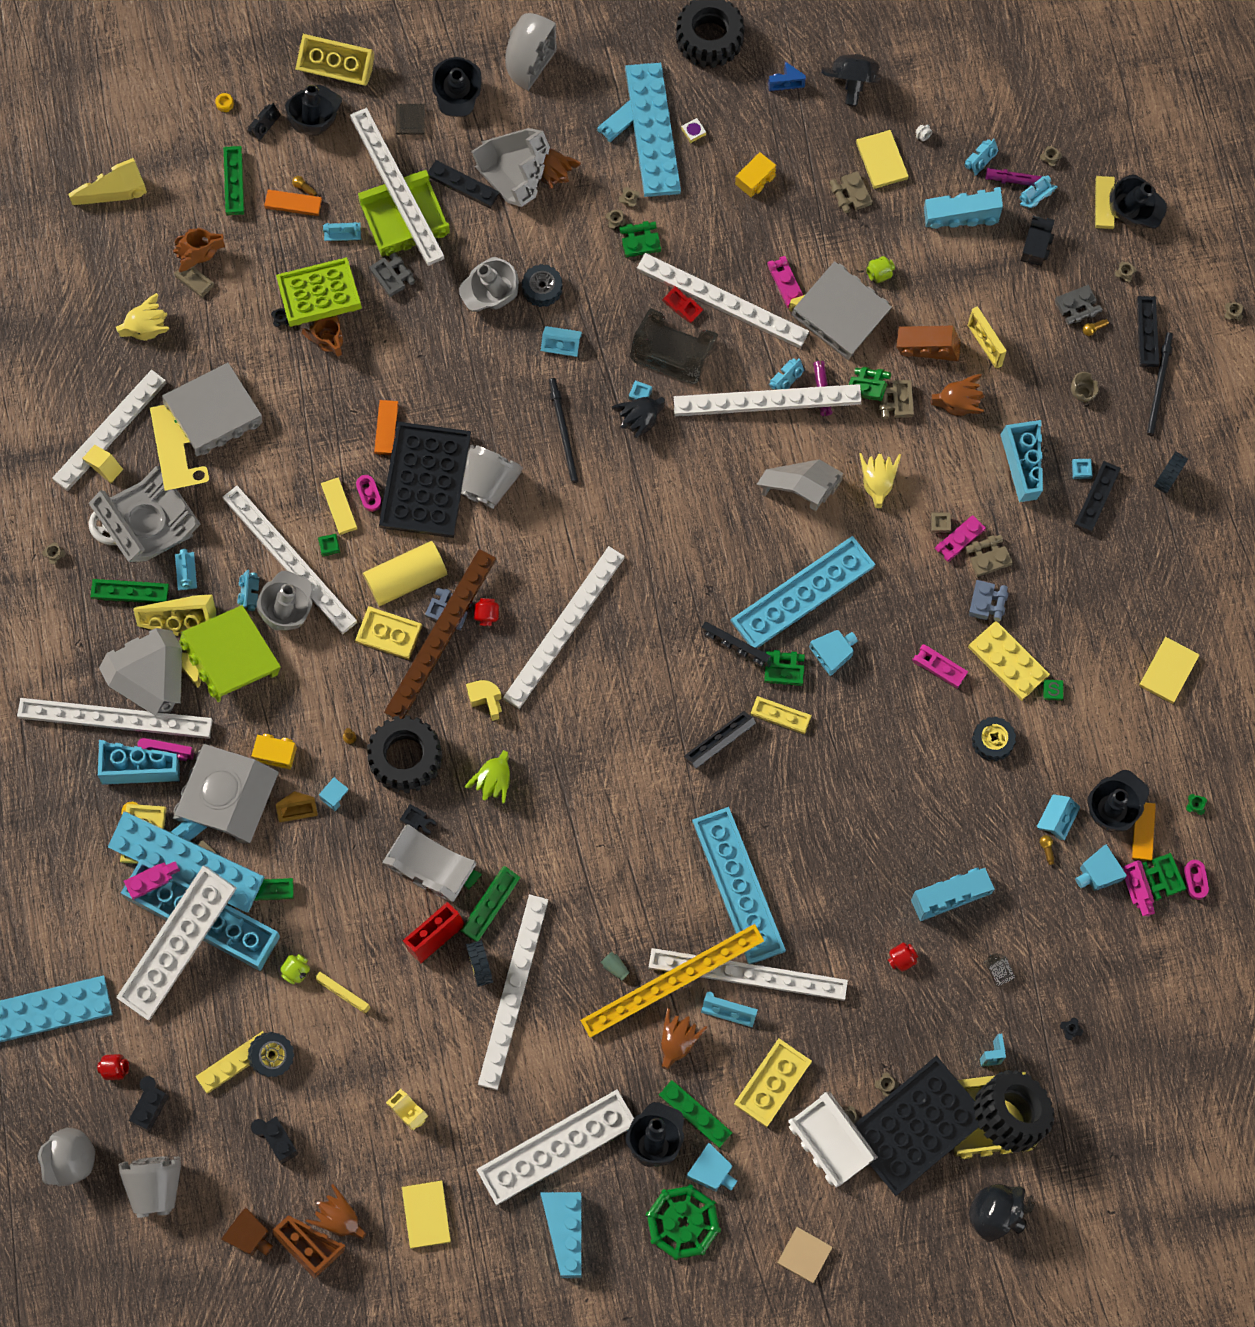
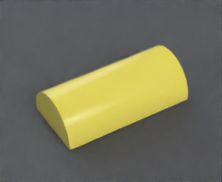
[295,34,374,86]
[362,541,448,607]

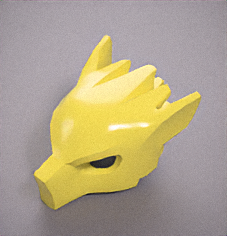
[116,293,169,341]
[859,453,901,508]

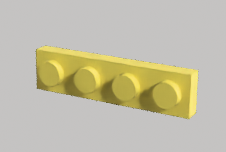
[195,1031,270,1094]

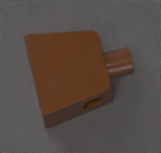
[221,1207,273,1256]

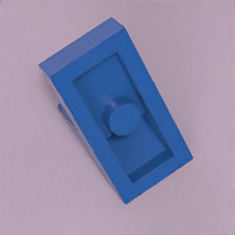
[768,62,806,91]

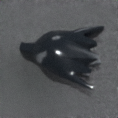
[612,397,665,438]

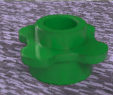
[1186,794,1207,815]

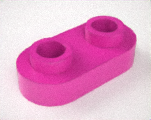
[356,475,382,512]
[1184,860,1209,900]

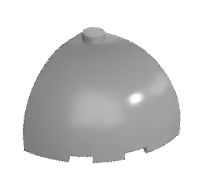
[505,13,556,91]

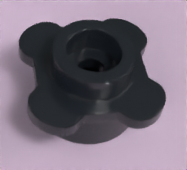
[271,308,289,327]
[1060,1017,1083,1040]

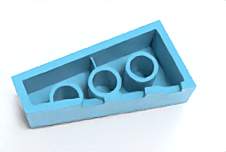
[924,187,1003,229]
[1000,420,1043,502]
[98,740,180,784]
[911,867,994,922]
[540,1192,581,1278]

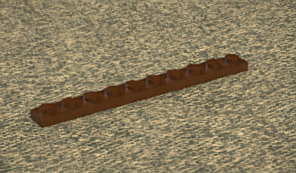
[384,549,496,719]

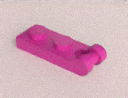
[767,256,803,308]
[935,515,986,562]
[912,645,968,689]
[138,738,195,761]

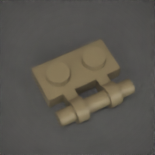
[830,171,872,213]
[879,380,914,419]
[965,535,1013,577]

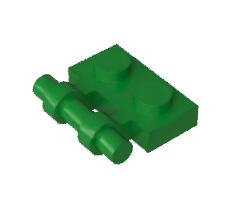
[620,221,661,258]
[849,367,891,401]
[764,650,805,686]
[1142,853,1186,901]

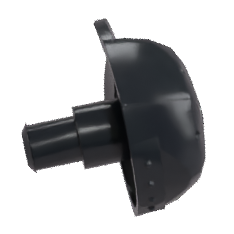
[821,54,881,106]
[432,57,481,117]
[285,84,342,136]
[1109,174,1167,229]
[1087,770,1150,832]
[626,1102,684,1167]
[968,1184,1026,1242]

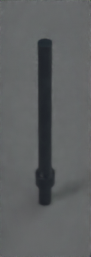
[1147,332,1174,436]
[549,378,578,483]

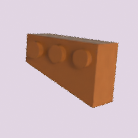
[897,326,961,362]
[273,1215,346,1279]

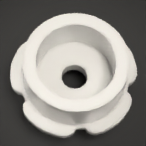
[916,125,932,142]

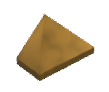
[276,791,318,823]

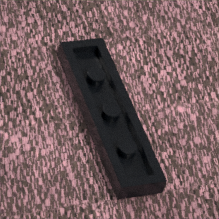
[428,160,499,209]
[1136,296,1159,367]
[1074,461,1121,534]
[701,621,773,668]
[684,711,756,769]

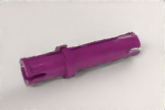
[985,168,1041,186]
[813,361,832,416]

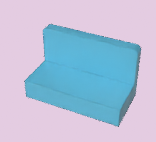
[541,326,582,357]
[1037,795,1080,840]
[980,1034,1006,1067]

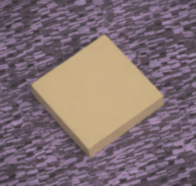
[777,1227,832,1284]

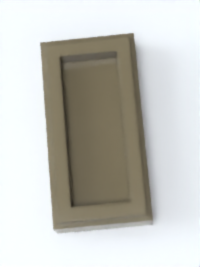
[174,267,214,298]

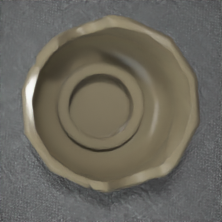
[1071,372,1099,402]

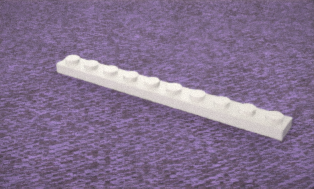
[350,108,444,266]
[637,253,809,349]
[674,384,861,416]
[223,486,357,635]
[503,546,624,709]
[17,698,213,739]
[478,895,548,1091]
[648,948,848,1001]

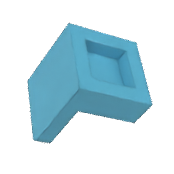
[319,777,348,811]

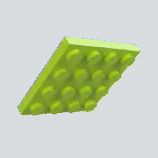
[276,257,362,327]

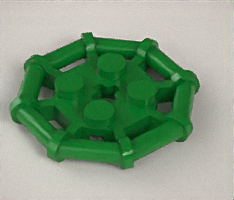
[645,1184,721,1260]

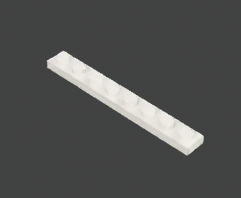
[52,370,166,492]

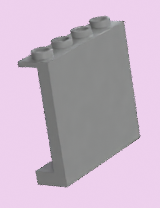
[791,261,892,361]
[162,363,262,457]

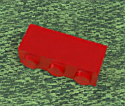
[402,902,464,964]

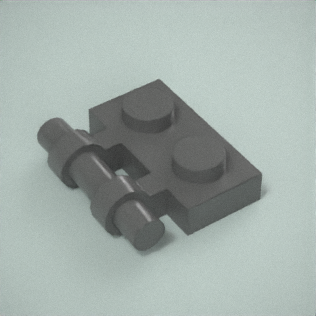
[369,253,416,297]
[1055,285,1102,325]

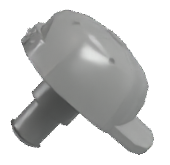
[459,257,519,312]
[257,571,312,630]
[37,1128,95,1186]

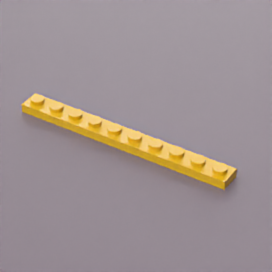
[580,924,764,1038]

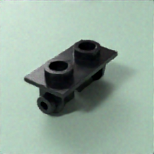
[247,103,281,141]

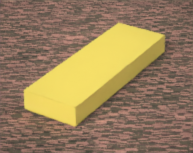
[1095,176,1115,229]
[321,477,357,535]
[751,696,812,734]
[316,972,370,1014]

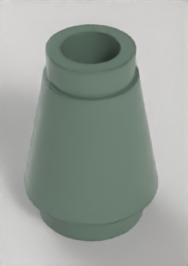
[601,951,630,981]

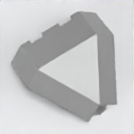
[471,128,550,207]
[757,459,844,511]
[99,628,182,716]

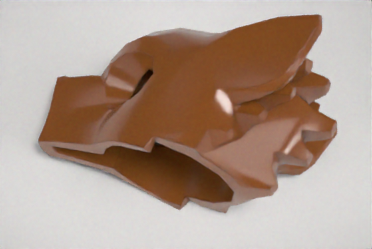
[541,149,581,189]
[173,228,225,272]
[301,315,343,357]
[931,374,984,416]
[661,1008,707,1070]
[306,1184,366,1239]

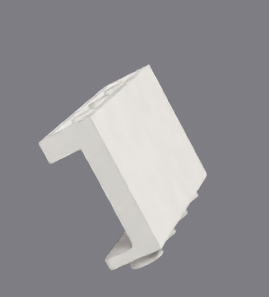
[789,1091,878,1187]

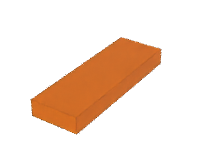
[264,189,322,216]
[374,400,399,455]

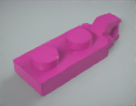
[124,861,180,900]
[1122,861,1155,916]

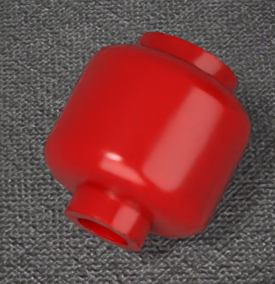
[474,598,499,626]
[888,942,919,972]
[97,1054,129,1081]

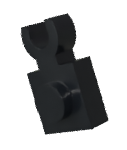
[400,804,437,835]

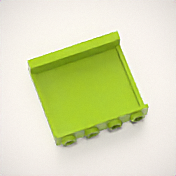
[358,170,450,257]
[179,605,281,702]

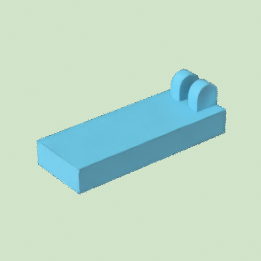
[597,100,633,142]
[701,992,757,1027]

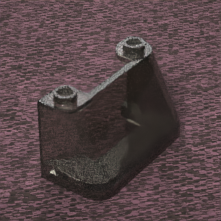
[630,308,718,384]

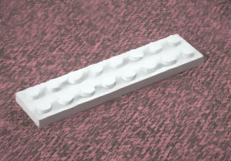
[116,865,237,1020]
[476,1090,634,1206]

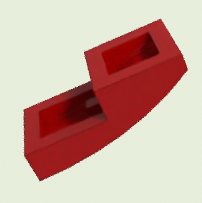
[662,286,703,323]

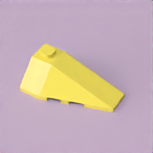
[68,158,147,205]
[133,595,216,636]

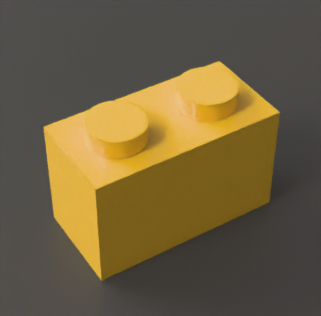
[735,152,776,197]
[251,734,297,770]

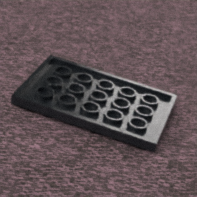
[379,421,471,538]
[854,1055,979,1196]

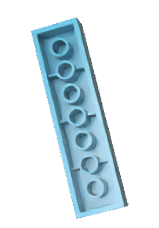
[121,859,280,971]

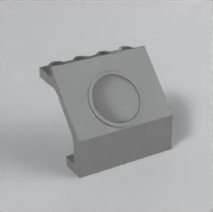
[89,466,200,562]
[173,744,279,843]

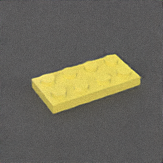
[968,621,1050,701]
[734,1039,812,1128]

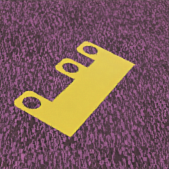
[150,405,209,491]

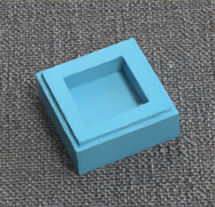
[628,380,652,400]
[1072,459,1093,479]

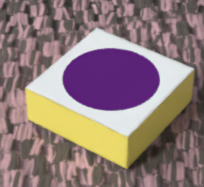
[681,118,706,143]

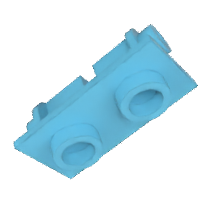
[964,139,998,176]
[1020,175,1057,208]
[323,222,361,241]
[769,358,805,390]
[175,549,197,590]
[237,570,259,611]
[171,821,207,841]

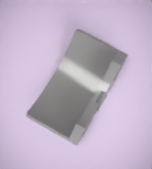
[382,824,476,902]

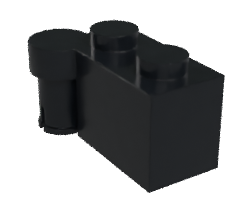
[1020,215,1055,267]
[128,1076,169,1133]
[251,1116,299,1165]

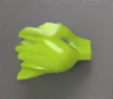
[465,750,510,804]

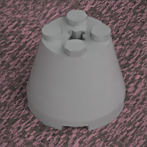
[461,445,523,509]
[119,1156,181,1218]

